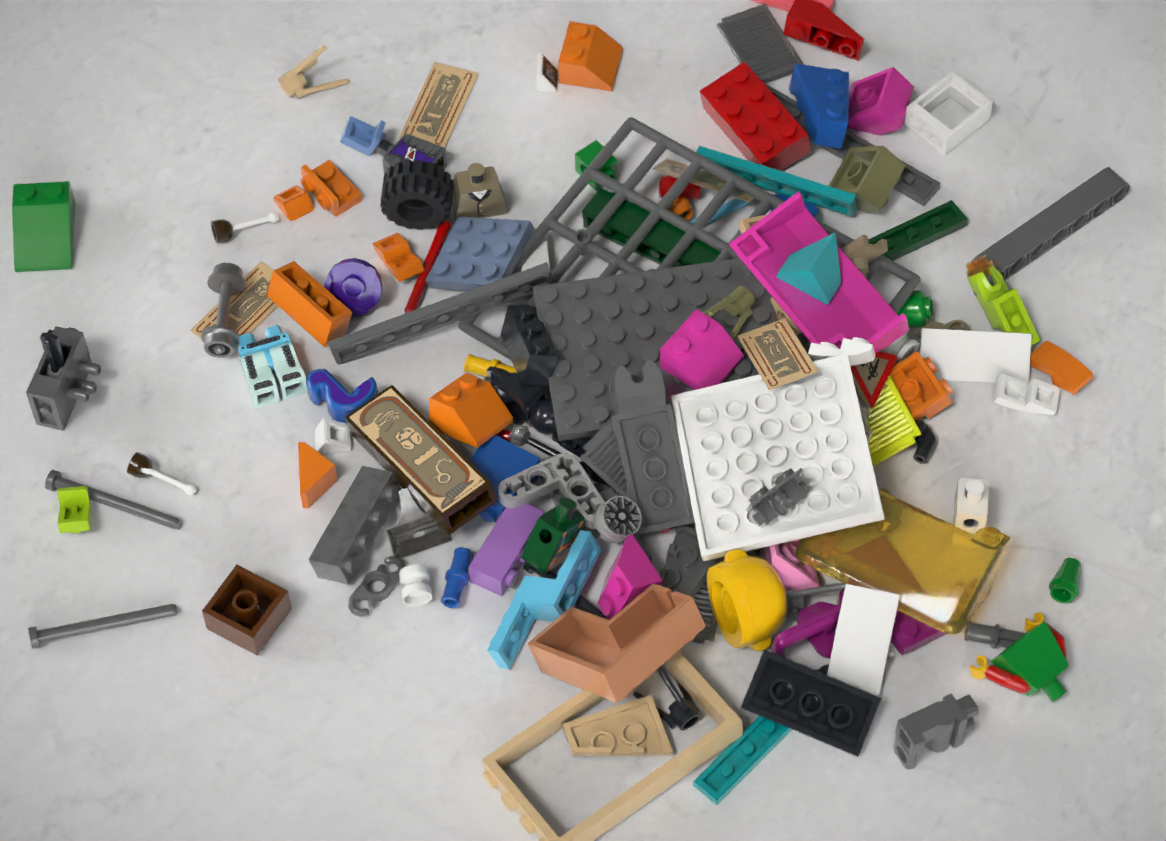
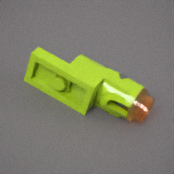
[966,255,1040,345]

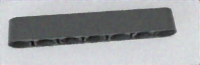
[967,167,1130,281]

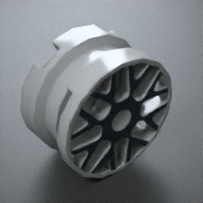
[593,496,642,543]

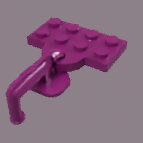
[770,534,954,659]

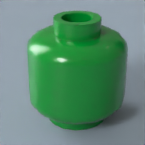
[897,290,934,328]

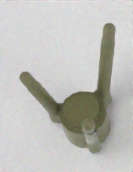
[702,286,755,340]

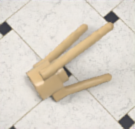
[278,45,350,99]

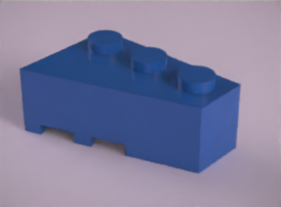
[789,63,849,149]

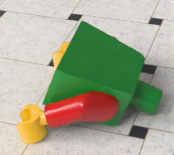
[969,612,1068,702]

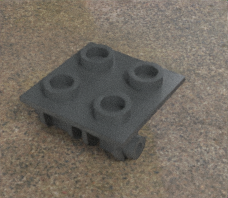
[746,468,810,526]

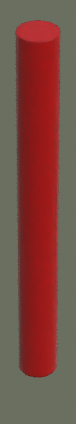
[404,221,451,313]

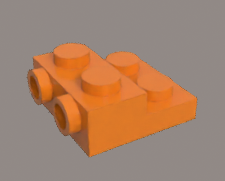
[890,351,953,420]

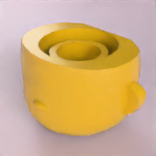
[707,549,787,651]

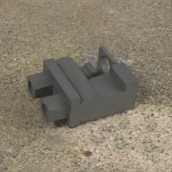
[894,693,979,769]

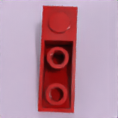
[783,0,864,61]

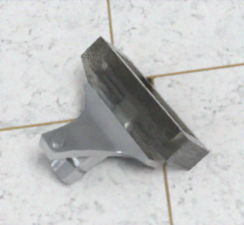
[386,488,452,558]

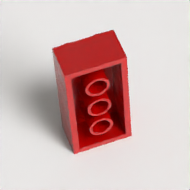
[699,61,811,171]

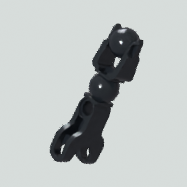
[484,366,611,488]

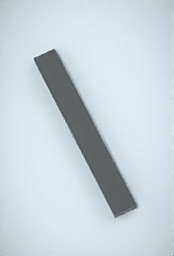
[763,82,940,206]
[328,262,554,365]

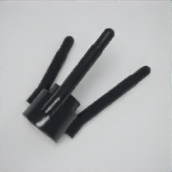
[633,665,701,731]

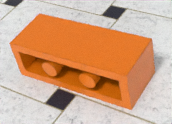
[267,261,352,347]

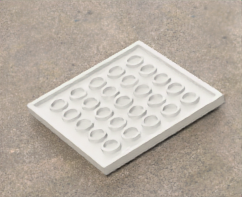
[671,354,885,561]

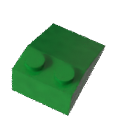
[12,181,75,272]

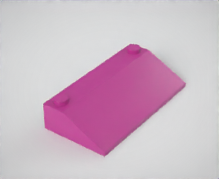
[729,192,909,353]

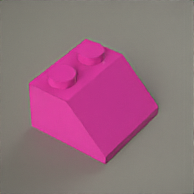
[847,67,914,136]
[660,309,744,390]
[597,534,663,620]

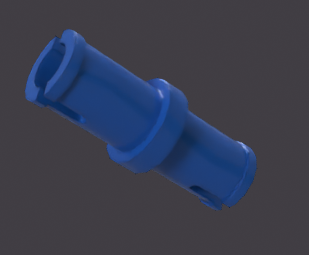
[441,547,473,608]

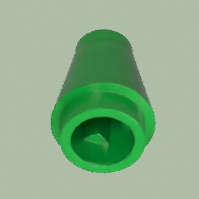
[1049,558,1081,603]

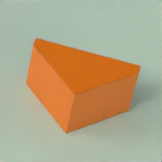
[298,442,337,509]

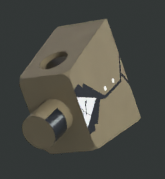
[452,163,508,222]

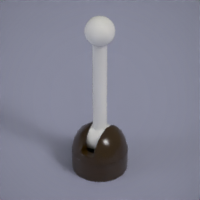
[211,212,279,243]
[127,452,197,495]

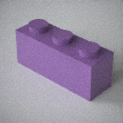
[469,503,544,596]

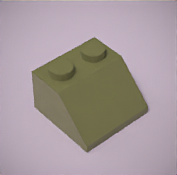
[829,146,906,212]

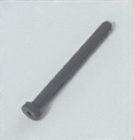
[45,470,181,529]
[28,604,178,649]

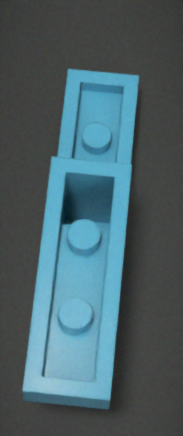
[487,530,602,670]

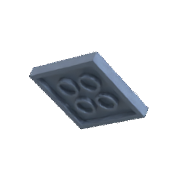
[425,216,534,291]

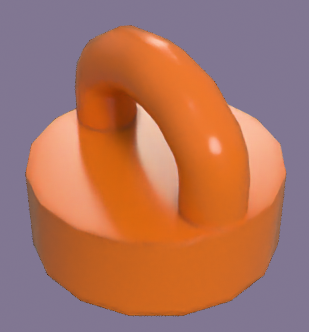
[668,197,693,221]

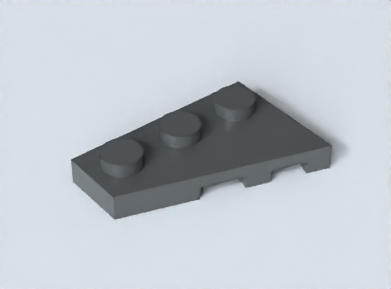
[659,525,725,597]

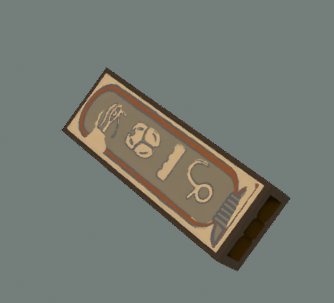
[344,385,498,535]

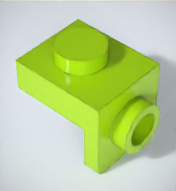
[57,486,92,534]

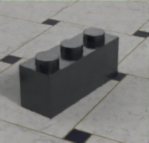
[500,304,558,386]

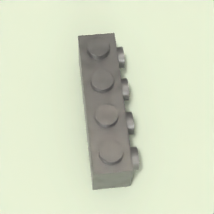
[308,466,401,585]

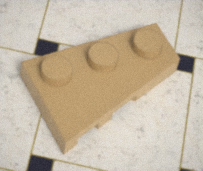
[562,695,673,756]

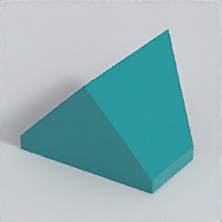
[776,232,841,305]

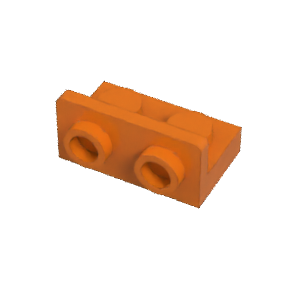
[300,160,363,217]

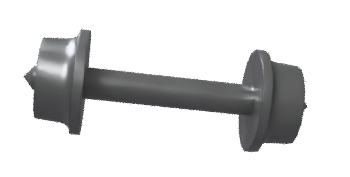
[201,263,246,358]

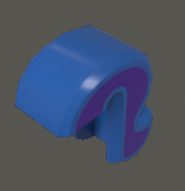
[306,369,378,423]

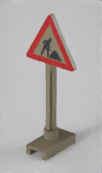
[841,235,897,409]

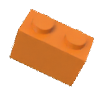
[558,21,623,91]
[429,373,513,448]

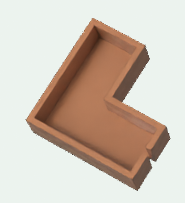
[527,583,706,703]

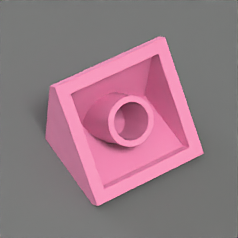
[764,539,819,591]

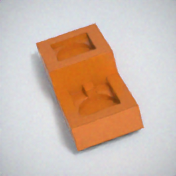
[372,232,424,282]
[1030,340,1094,394]

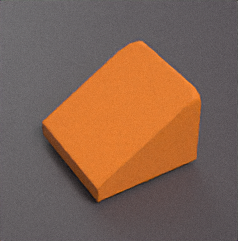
[273,185,313,221]

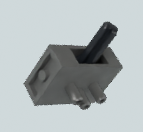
[26,326,101,431]

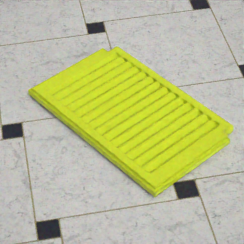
[868,374,921,467]

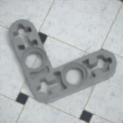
[498,453,605,529]

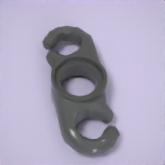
[348,556,405,617]

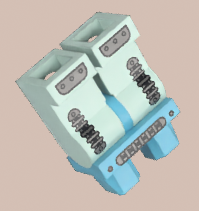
[238,325,308,409]

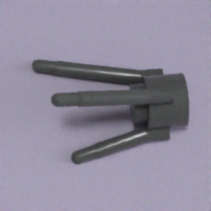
[786,583,847,621]

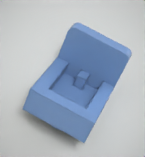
[340,116,387,156]

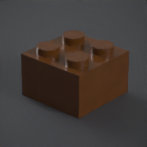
[202,564,292,656]

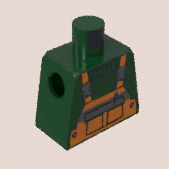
[521,498,586,574]

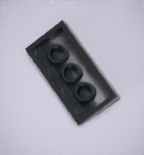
[741,649,882,757]

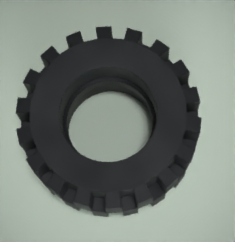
[380,160,454,230]

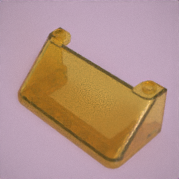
[795,489,1011,634]

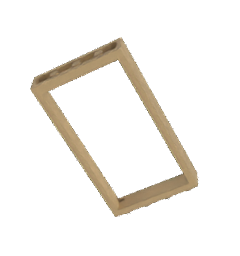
[482,650,743,841]

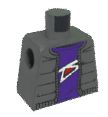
[377,134,447,174]

